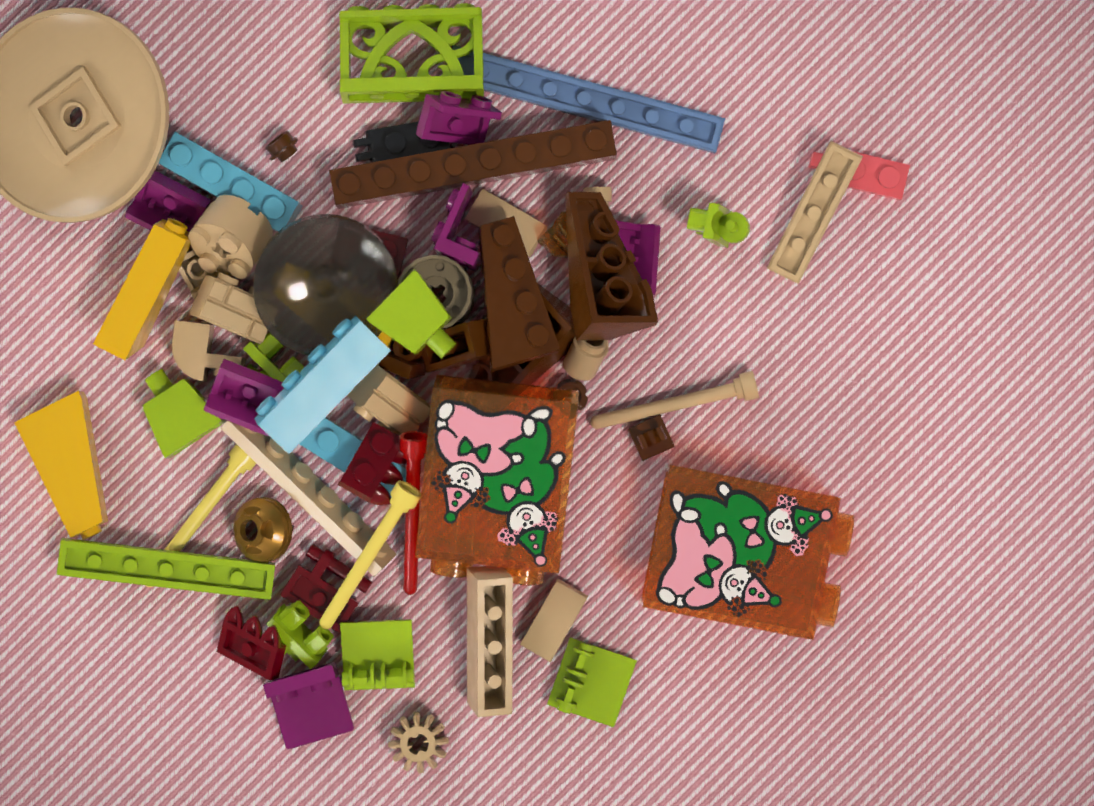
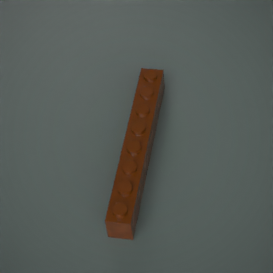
[329,120,617,209]

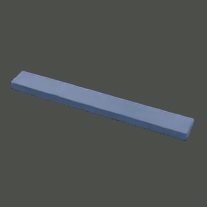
[452,45,725,154]

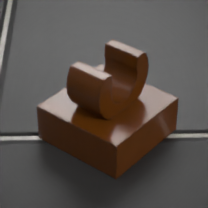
[378,341,426,379]
[628,415,675,461]

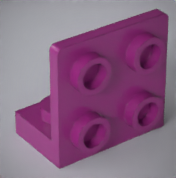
[431,183,481,272]
[263,662,354,749]

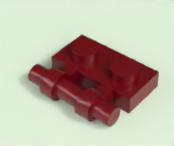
[280,544,373,633]

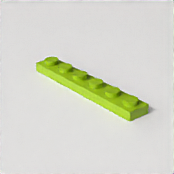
[57,538,275,600]

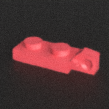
[809,152,910,200]

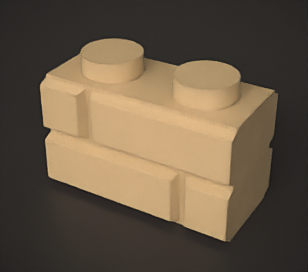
[190,272,278,344]
[347,365,432,435]

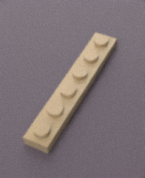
[220,421,397,577]

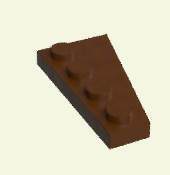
[478,216,560,372]

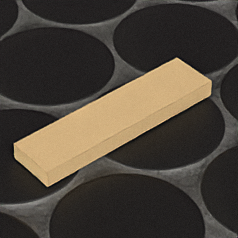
[767,141,863,284]

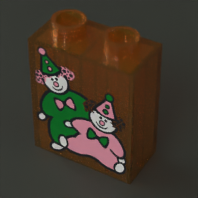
[415,375,579,586]
[640,464,854,640]

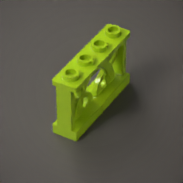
[339,3,484,104]

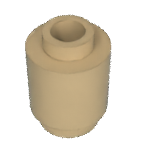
[563,336,608,381]

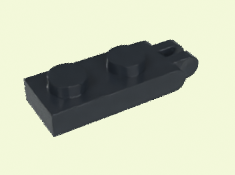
[353,121,450,162]

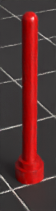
[399,431,429,595]

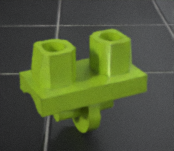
[687,202,750,248]
[243,333,305,382]
[266,600,334,670]

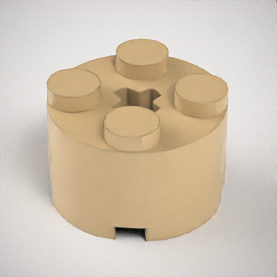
[188,195,273,279]

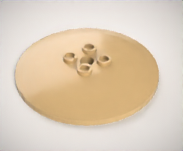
[0,8,169,223]

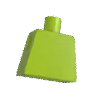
[366,269,457,359]
[142,369,226,458]

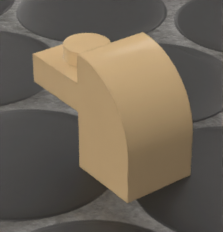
[172,320,246,382]

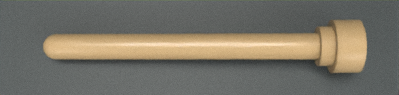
[590,371,759,429]

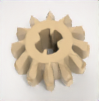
[388,712,449,773]

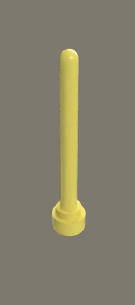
[145,444,257,587]
[319,480,422,629]

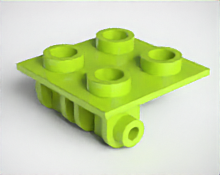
[340,619,415,691]
[547,637,637,728]

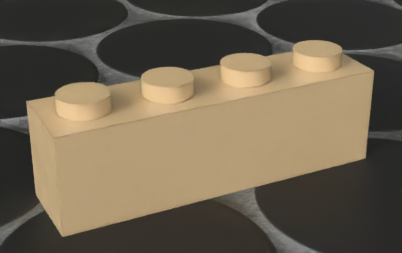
[467,565,513,717]

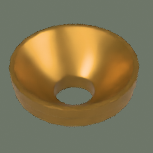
[233,497,292,562]

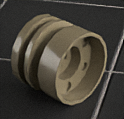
[397,255,476,330]

